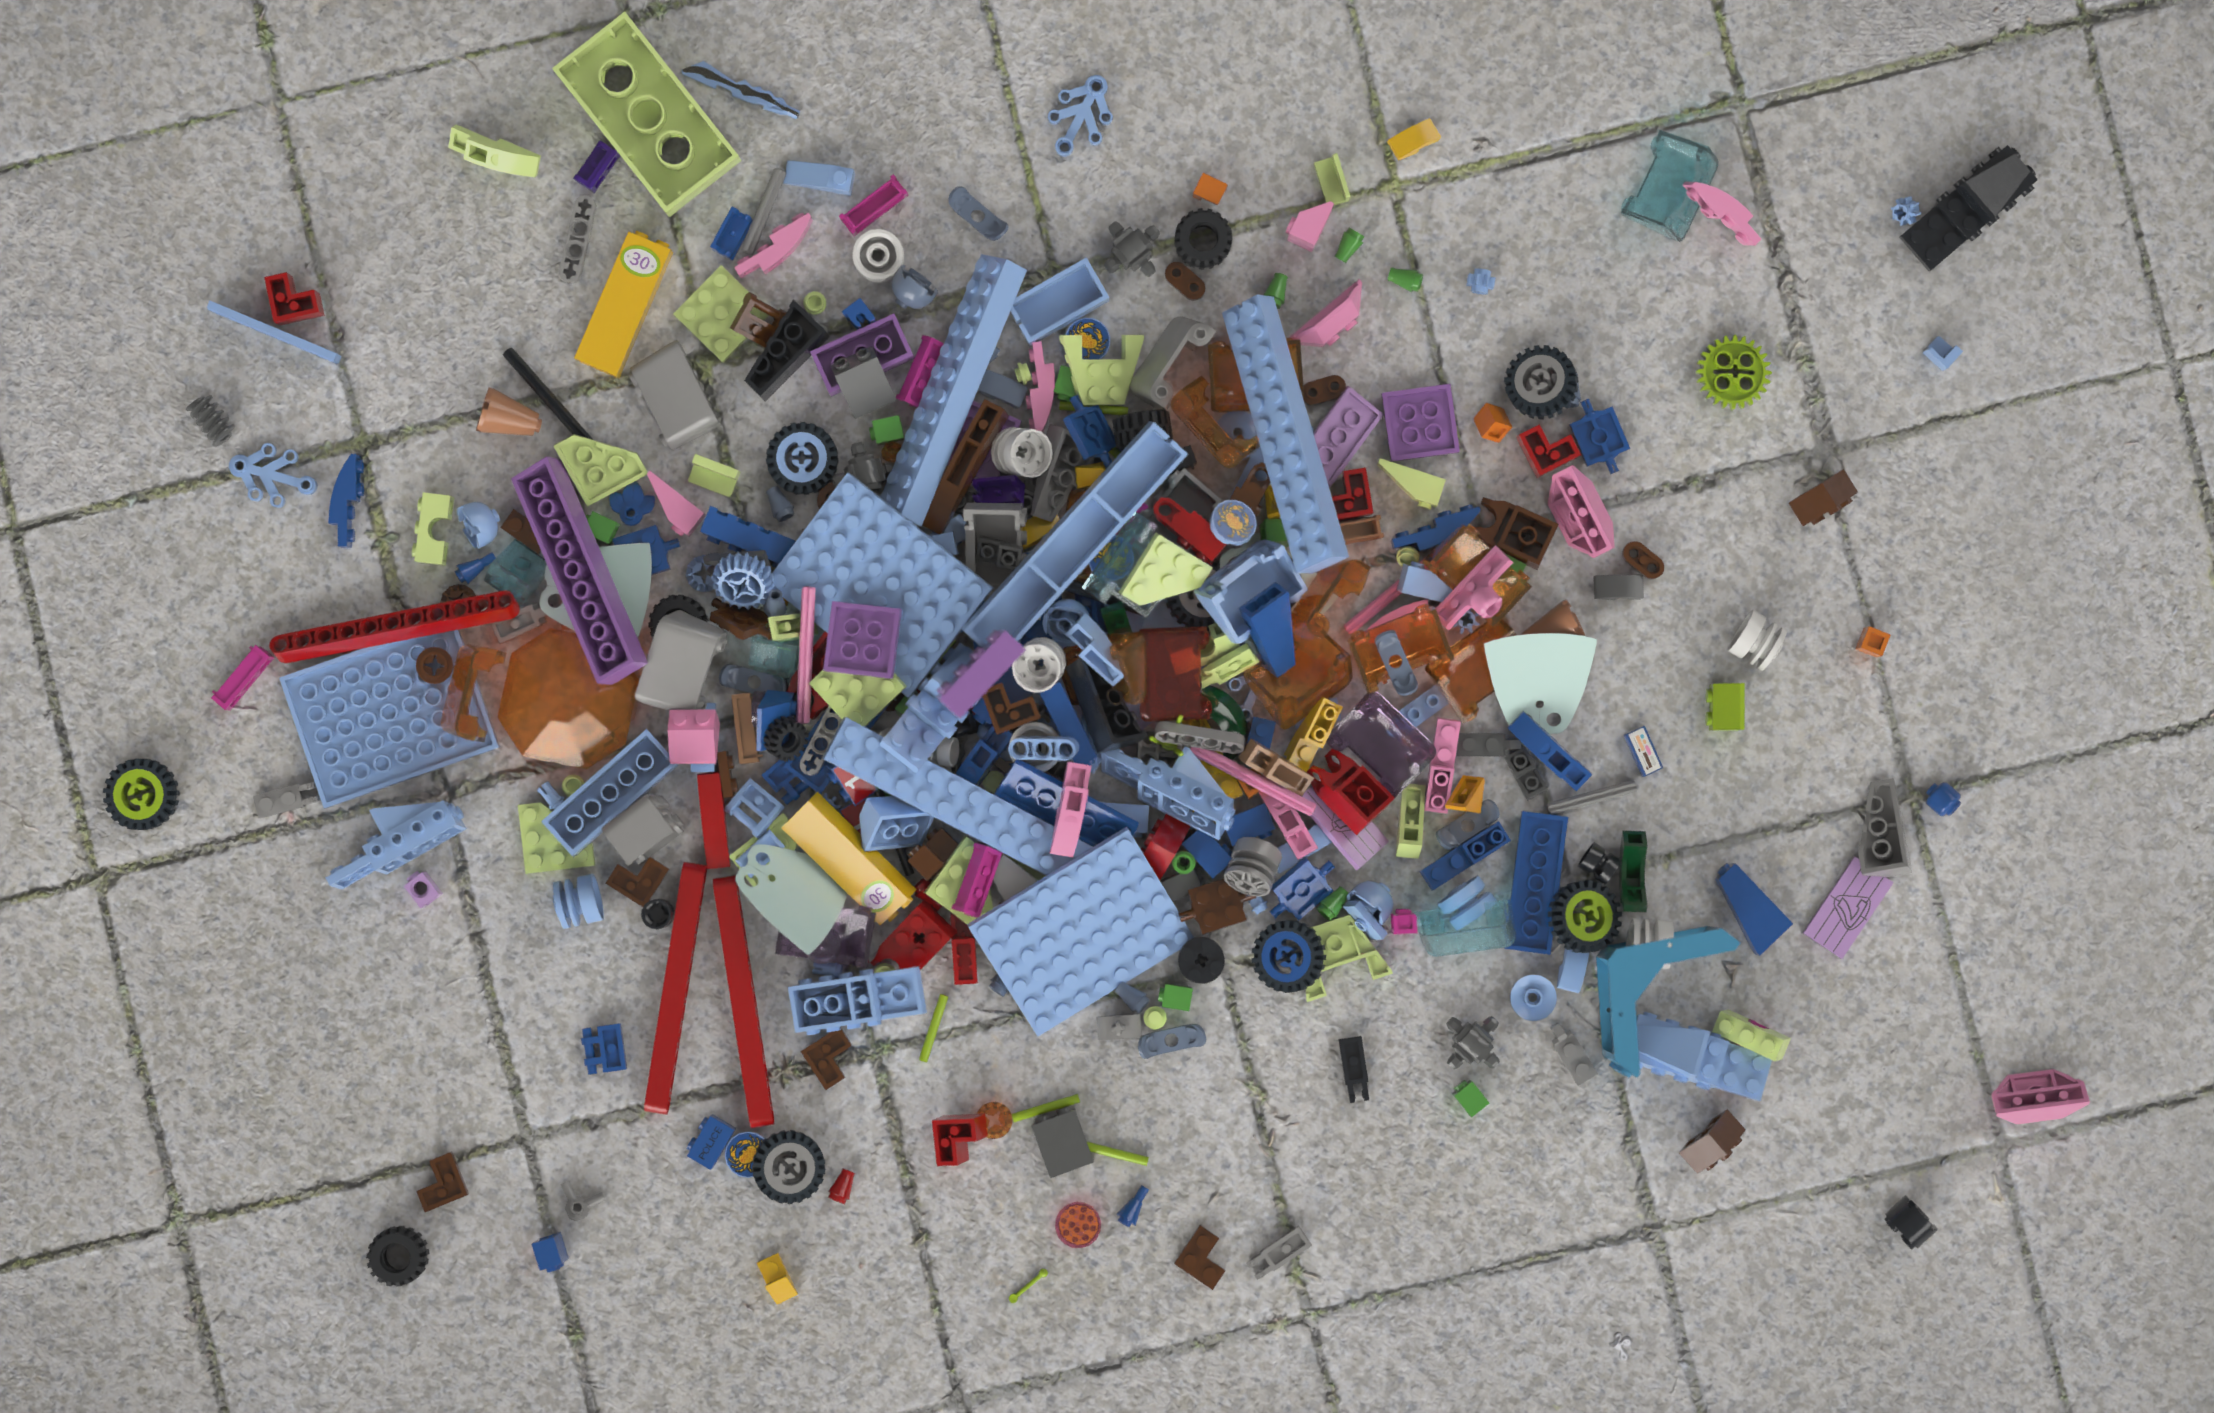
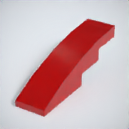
[697,771,731,869]
[950,912,978,985]

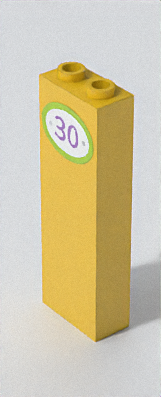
[574,231,673,379]
[782,791,916,925]

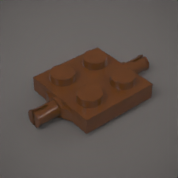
[710,598,772,640]
[1178,879,1256,935]

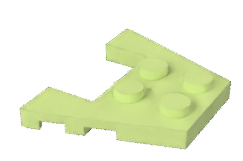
[1059,335,1144,405]
[1306,914,1393,1002]

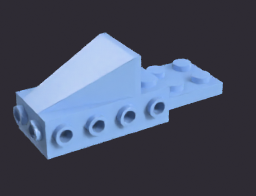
[879,643,982,773]
[1101,746,1235,840]
[325,800,467,890]
[788,966,927,1035]
[1636,1012,1772,1102]

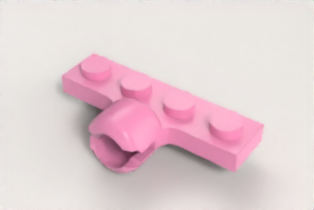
[1432,545,1513,630]

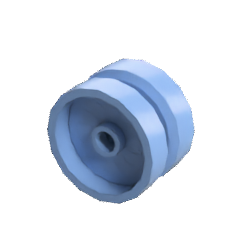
[1437,875,1497,931]

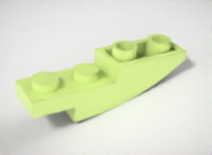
[448,124,541,177]

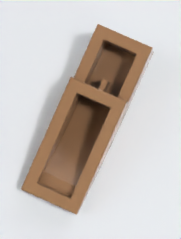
[1238,738,1314,797]

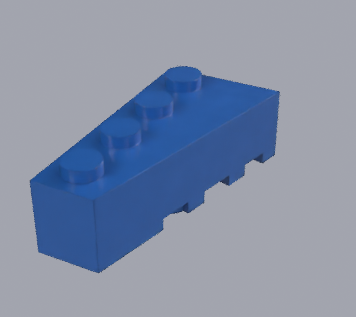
[700,506,796,568]

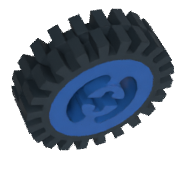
[1251,920,1326,993]

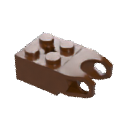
[1229,462,1270,518]
[1467,497,1559,570]

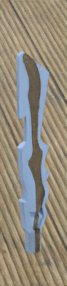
[681,61,800,119]

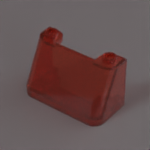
[1137,626,1212,722]

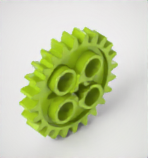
[1695,335,1772,410]

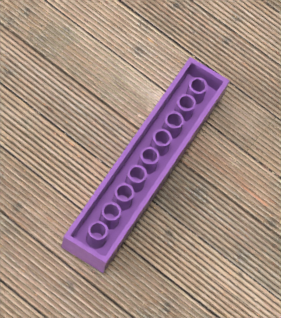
[511,456,648,685]

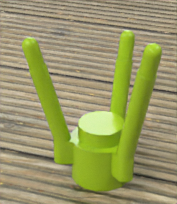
[1149,715,1184,756]

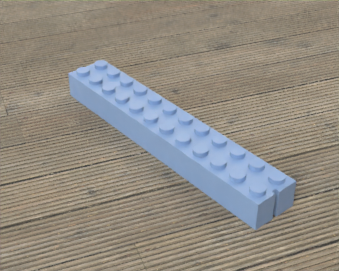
[880,254,1027,526]
[1222,294,1349,574]
[961,421,1188,648]
[822,717,1093,876]

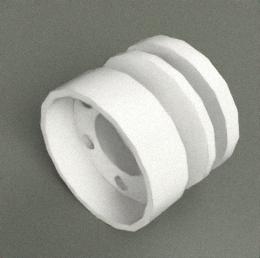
[991,427,1053,478]
[1727,610,1787,671]
[1012,637,1066,692]
[1626,918,1674,969]

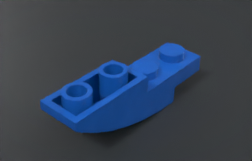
[328,454,364,548]
[1391,504,1480,552]
[1507,711,1592,791]
[955,725,1013,787]
[1419,821,1511,891]

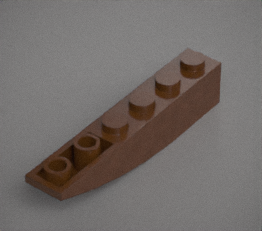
[922,399,1009,534]

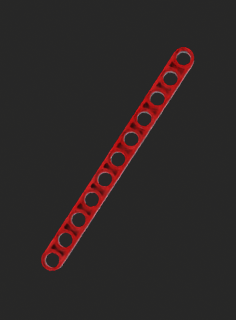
[269,590,520,663]
[644,862,707,1115]
[713,875,775,1128]

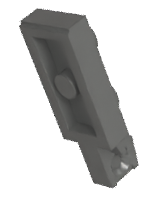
[1457,733,1521,757]

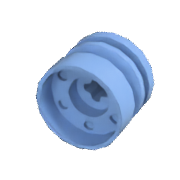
[553,874,604,929]

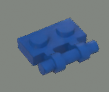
[762,760,809,805]
[581,1023,627,1075]

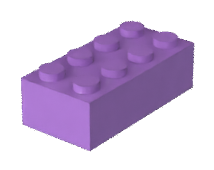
[810,314,914,397]
[936,629,1026,718]

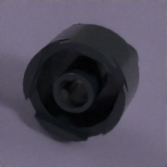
[1178,936,1225,984]
[1884,1195,1939,1250]

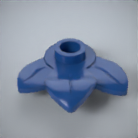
[609,481,655,526]

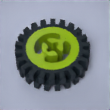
[103,759,180,830]
[1547,880,1622,953]

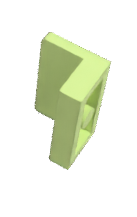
[1314,153,1350,205]
[688,454,741,497]

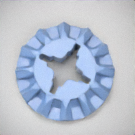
[686,555,714,592]

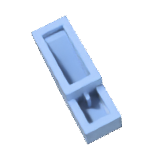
[1065,613,1127,686]

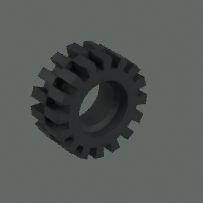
[763,716,809,762]

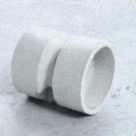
[927,737,960,767]

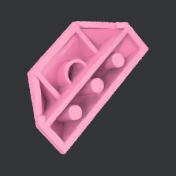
[1287,279,1362,347]
[1548,465,1615,558]
[1991,1069,2090,1124]

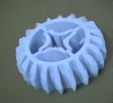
[712,551,775,610]

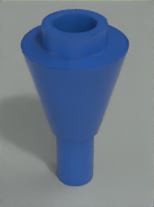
[454,552,497,585]
[1116,1185,1149,1227]

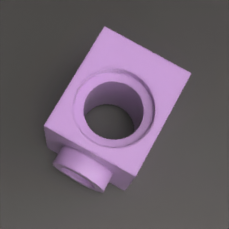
[404,871,443,908]

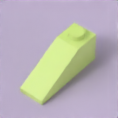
[1377,458,1446,510]
[768,613,818,642]
[1396,783,1426,859]

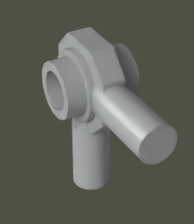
[561,1181,605,1221]

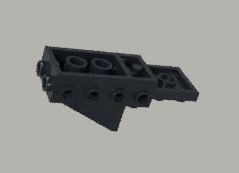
[1899,145,2038,272]

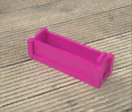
[839,174,908,237]
[896,335,944,408]
[211,645,275,711]
[951,843,1002,918]
[1391,909,1417,934]

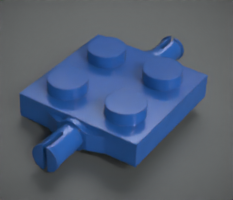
[1063,395,1116,469]
[1569,399,1630,475]
[612,525,681,576]
[1269,857,1335,921]

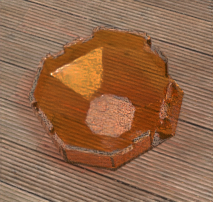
[497,628,640,770]

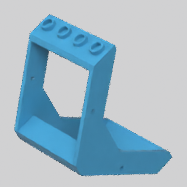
[1596,926,1740,1078]

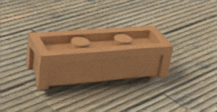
[1339,515,1384,545]
[731,693,764,764]

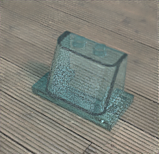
[1082,512,1162,618]

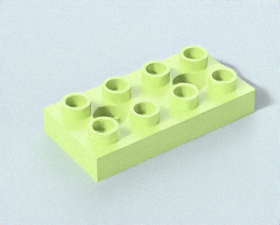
[552,12,741,217]

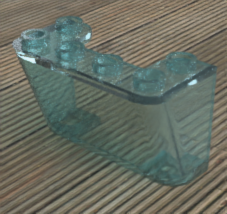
[1414,900,1516,957]

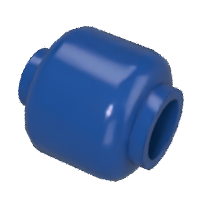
[1926,782,1961,816]

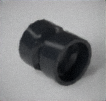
[1577,842,1622,885]
[641,899,675,929]

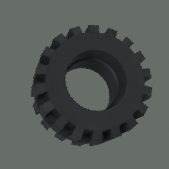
[1174,208,1232,270]
[1112,409,1173,450]
[648,594,709,637]
[366,1226,430,1287]

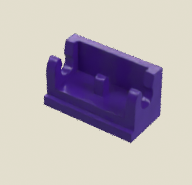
[573,140,620,194]
[972,475,1025,504]

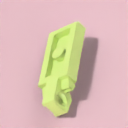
[1194,643,1259,690]

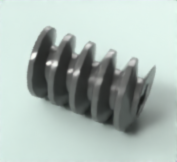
[186,395,235,447]

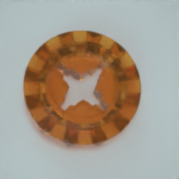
[977,1101,1013,1139]

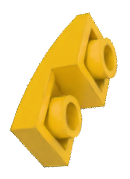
[1387,118,1441,161]
[1023,515,1060,550]

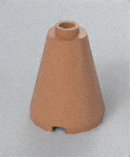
[476,387,542,436]
[1521,599,1585,636]

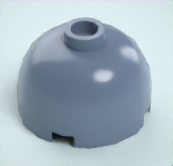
[891,265,938,309]

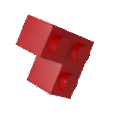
[264,272,325,326]
[1516,424,1581,478]
[1332,467,1374,521]
[1141,814,1191,881]
[932,1113,988,1166]

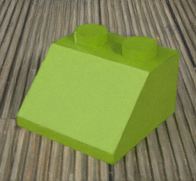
[1705,683,1745,731]

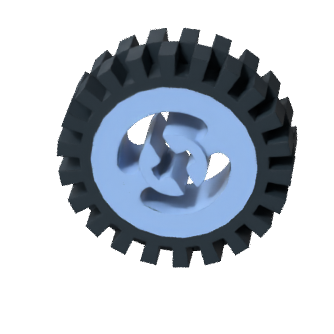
[766,422,839,495]

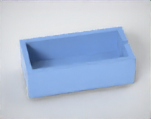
[1010,257,1109,346]

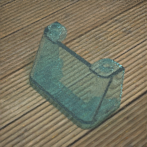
[1621,130,1718,242]

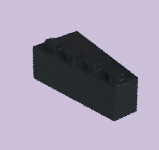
[744,300,830,402]
[1066,657,1148,754]

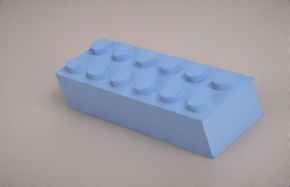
[541,729,678,858]

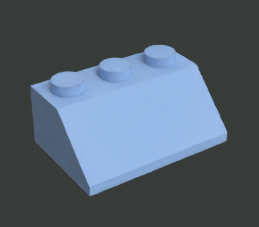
[859,796,934,851]

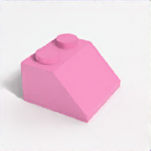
[1286,202,1334,252]
[668,709,720,764]

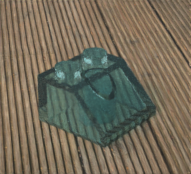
[483,539,547,607]
[748,636,799,679]

